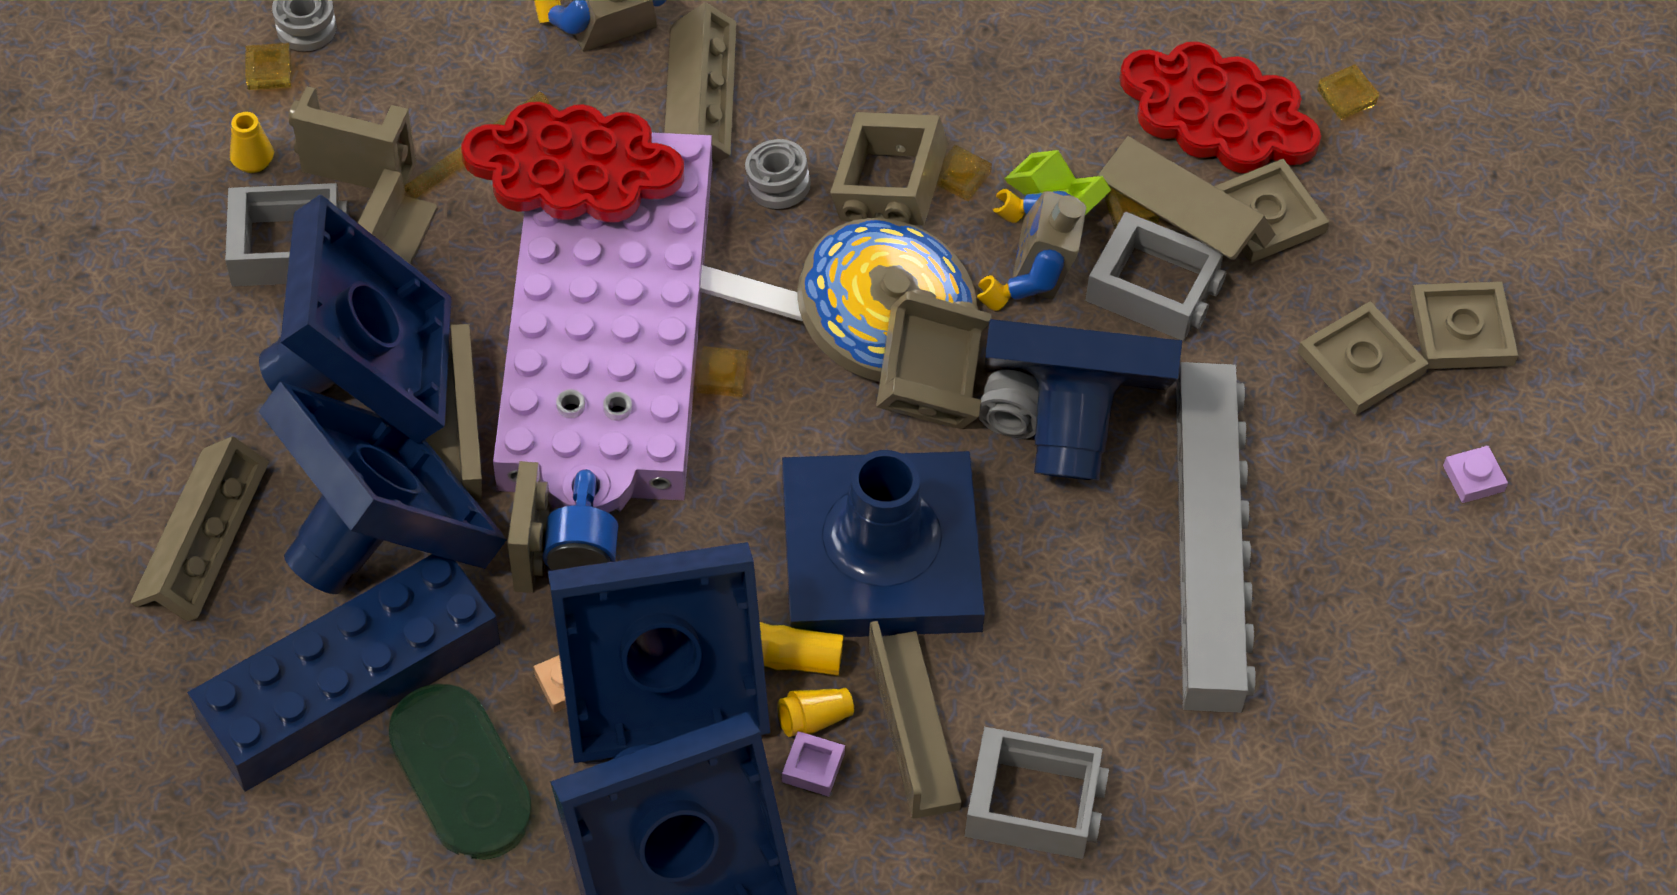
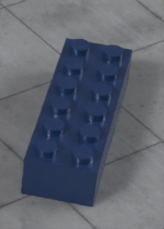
[187,554,500,792]

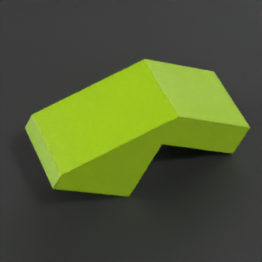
[1004,150,1111,215]

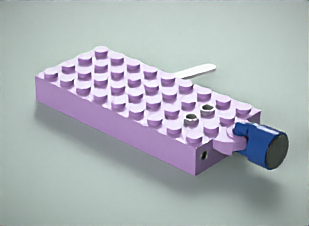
[493,133,802,570]

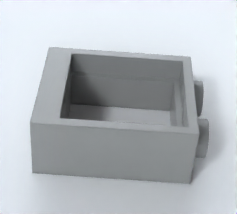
[225,183,349,286]
[1085,212,1226,341]
[964,727,1109,859]

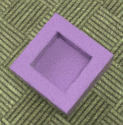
[1443,446,1508,503]
[782,731,845,797]

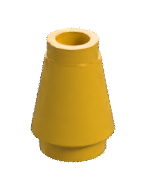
[230,112,274,173]
[777,688,854,737]

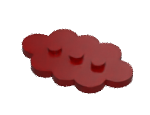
[1119,42,1321,173]
[461,102,684,222]

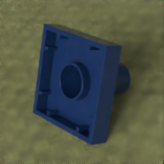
[259,194,451,444]
[984,319,1182,481]
[258,381,507,594]
[782,450,985,637]
[548,542,771,763]
[550,712,797,895]

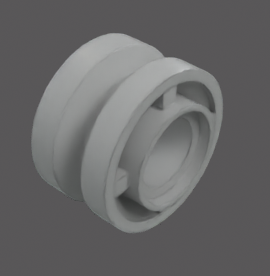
[272,0,337,52]
[745,139,811,209]
[978,370,1038,439]

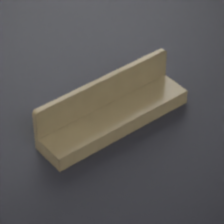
[664,2,736,162]
[1098,136,1276,260]
[358,169,437,265]
[425,324,482,503]
[130,436,269,621]
[868,621,961,819]

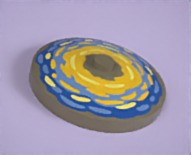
[797,218,977,382]

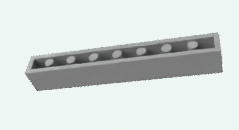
[1176,362,1255,713]

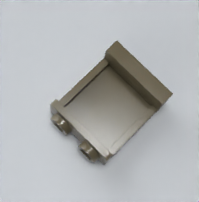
[289,86,416,189]
[876,290,992,429]

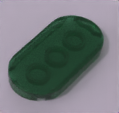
[389,684,532,860]

